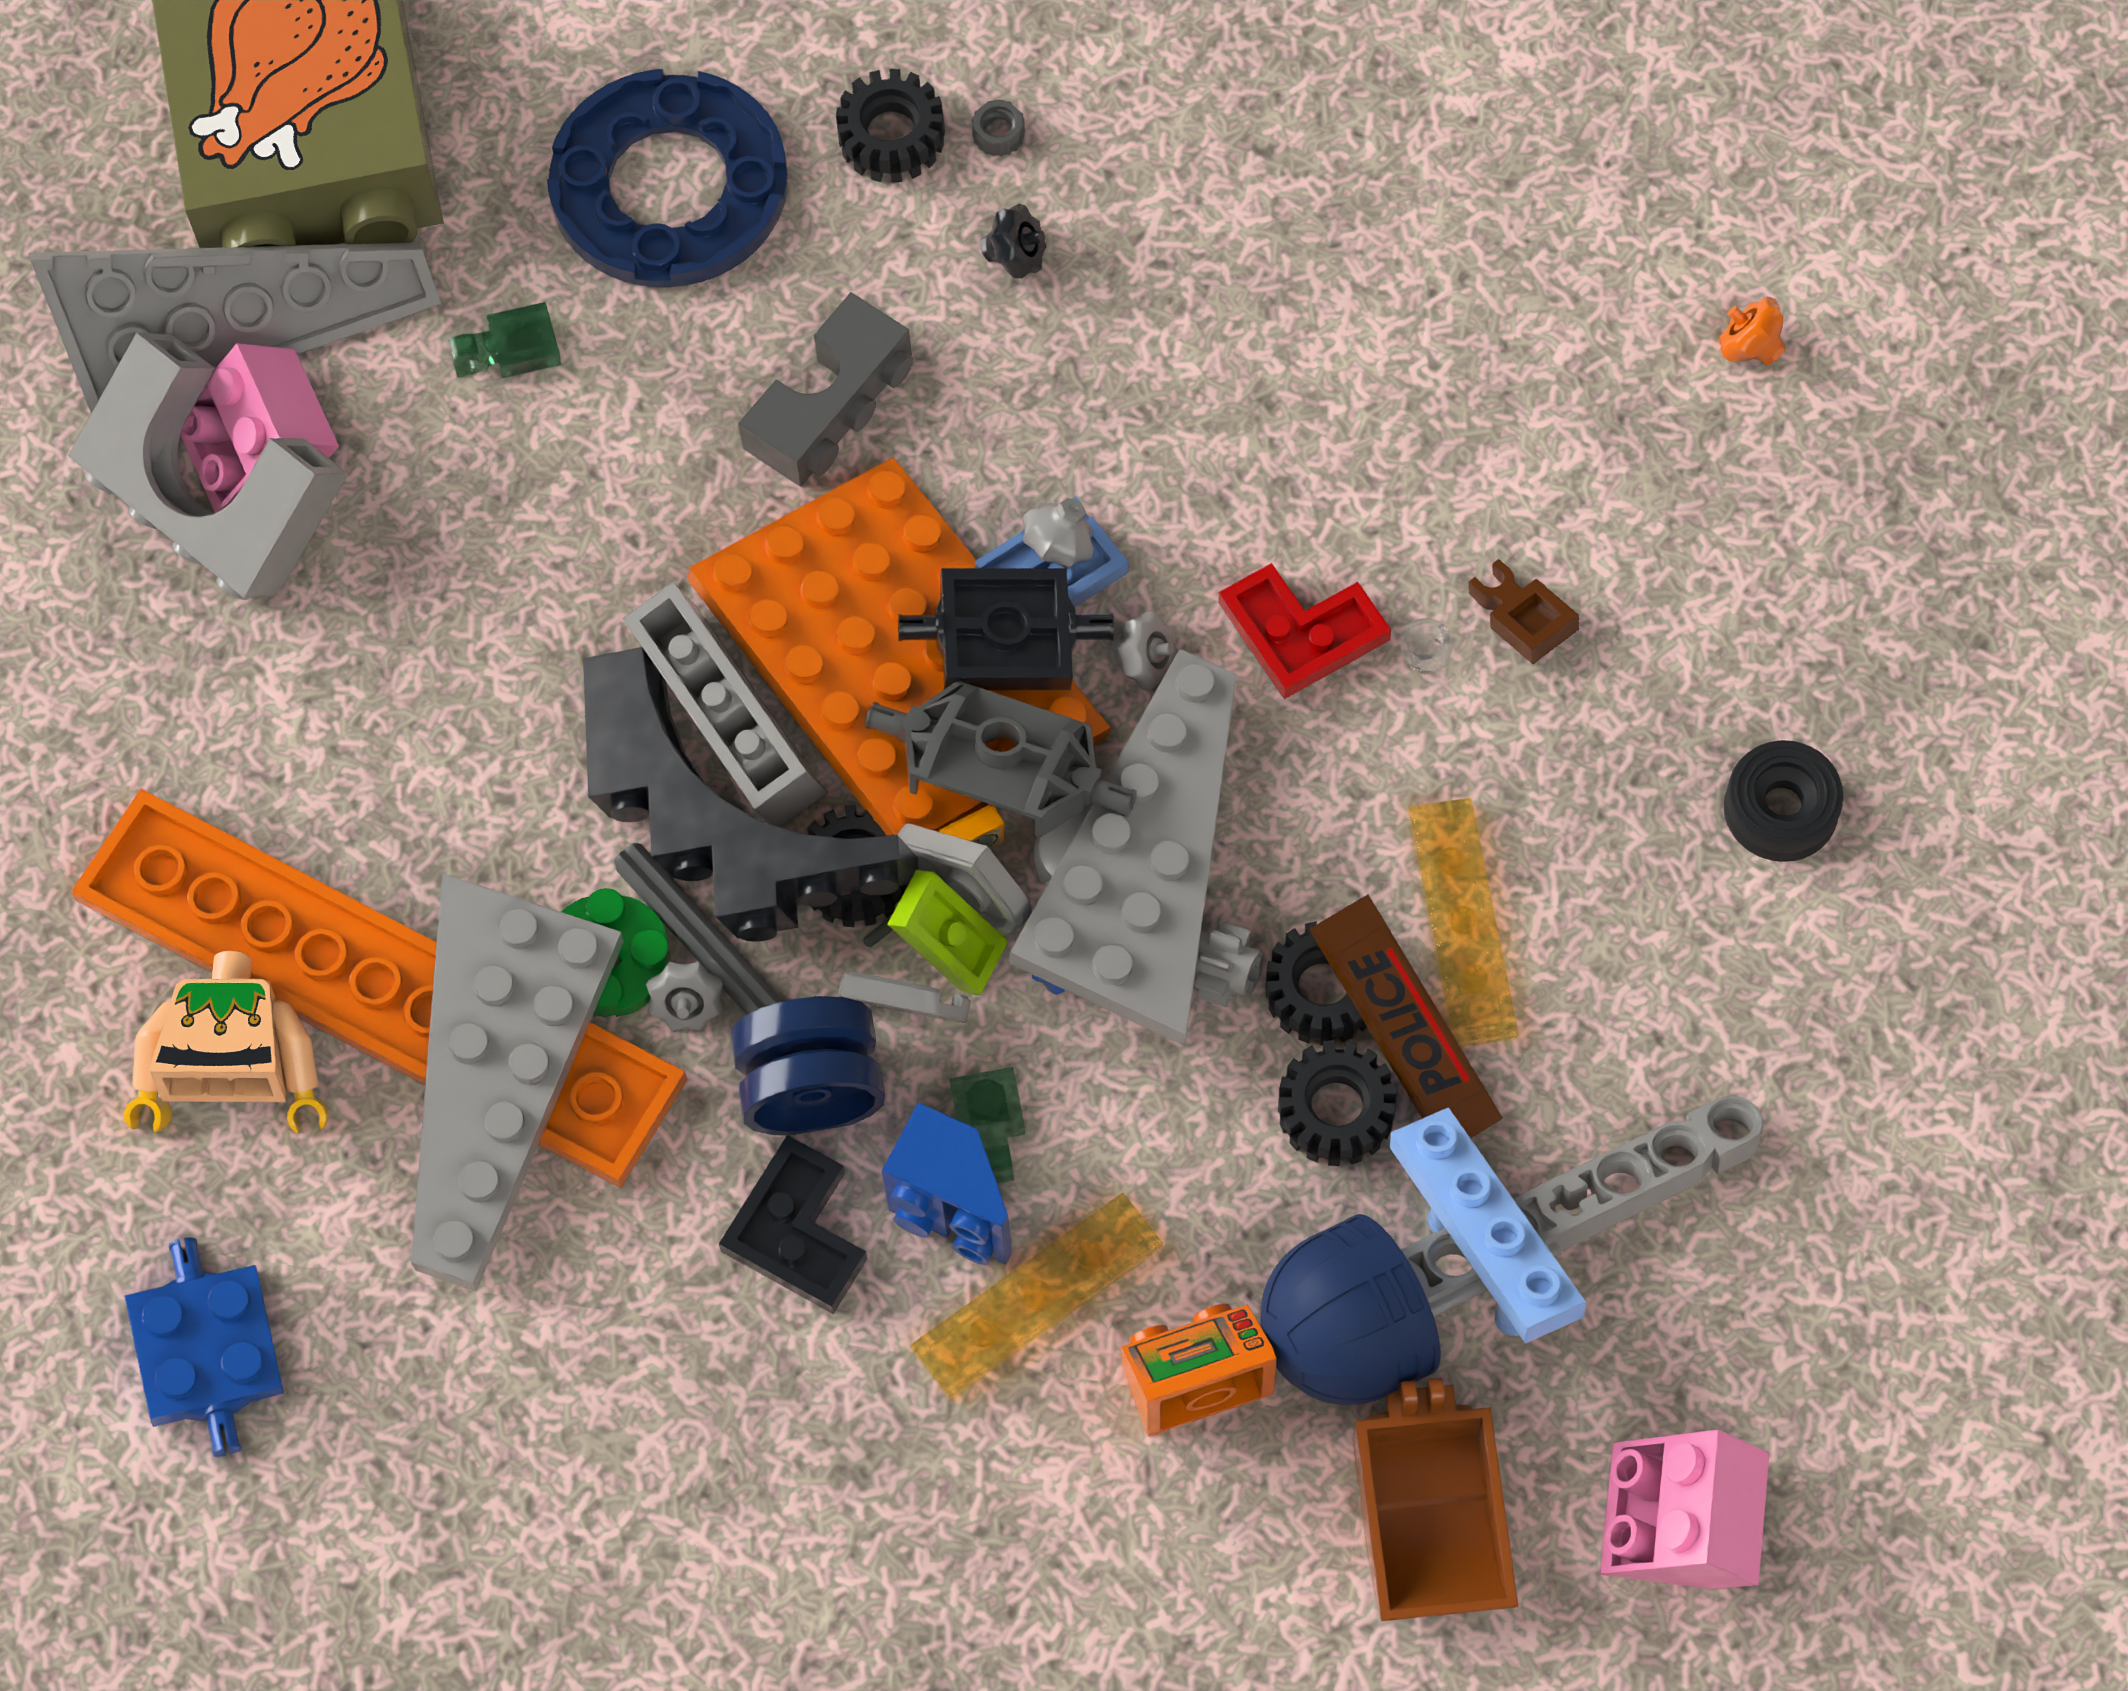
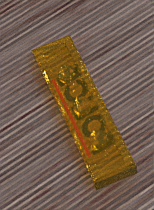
[1408,798,1518,1048]
[910,1193,1163,1401]

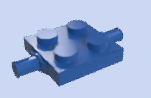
[124,1237,284,1457]

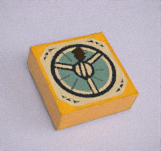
[939,804,1004,849]

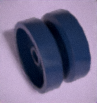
[731,996,885,1136]

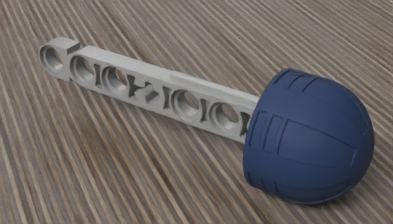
[1260,1096,1763,1405]

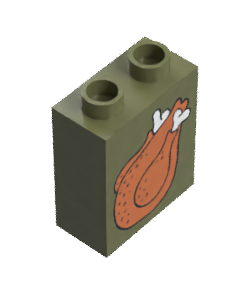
[152,0,444,248]

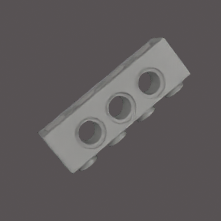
[623,581,827,827]

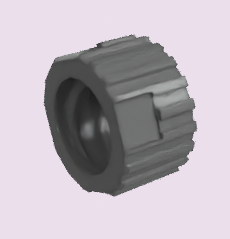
[972,100,1025,157]

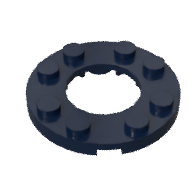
[547,69,788,287]

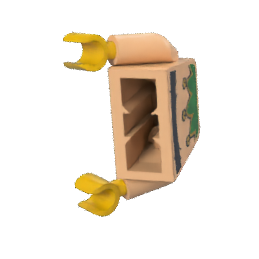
[124,951,329,1134]

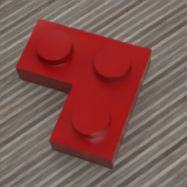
[1218,563,1391,699]

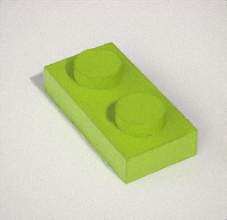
[887,870,1008,996]

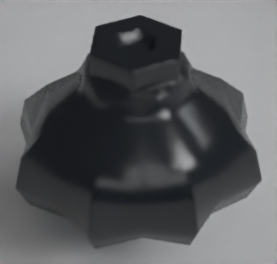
[981,204,1047,279]

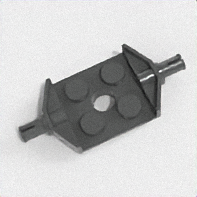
[865,681,1137,838]

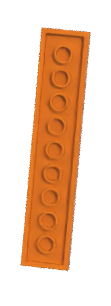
[71,789,687,1188]

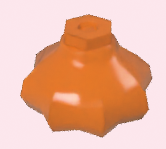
[1718,296,1785,366]

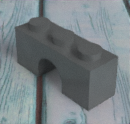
[738,292,913,487]

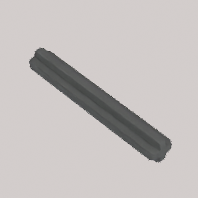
[614,843,783,1015]

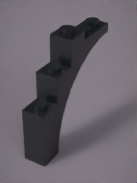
[583,647,919,942]

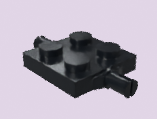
[898,568,1114,690]

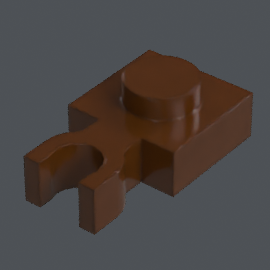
[1468,559,1579,665]

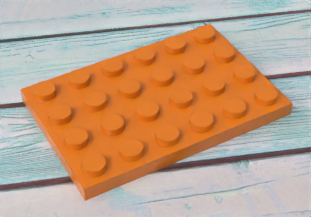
[688,457,1111,836]

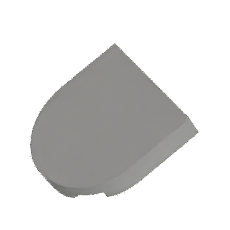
[897,823,1032,936]
[837,971,971,1023]

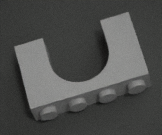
[68,333,348,600]

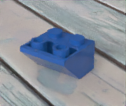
[882,1102,1012,1265]

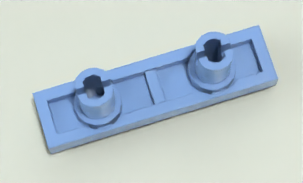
[1390,1108,1586,1344]

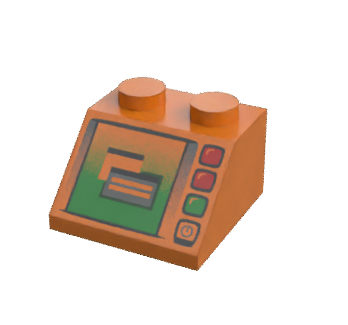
[1121,1304,1277,1437]

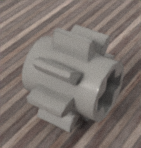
[1194,921,1264,1007]

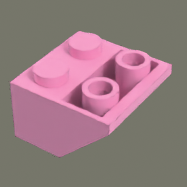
[180,344,339,513]
[1600,1430,1770,1589]

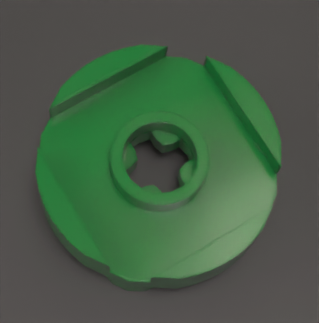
[561,888,671,1017]

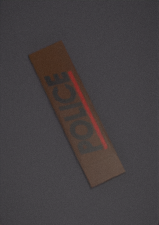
[1309,894,1503,1139]

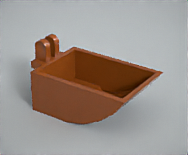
[1353,1378,1519,1621]

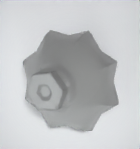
[1023,498,1094,569]
[1109,611,1178,691]
[646,962,724,1031]

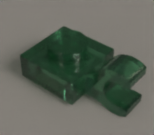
[448,302,561,378]
[949,1067,1025,1184]

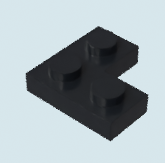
[719,1135,867,1314]

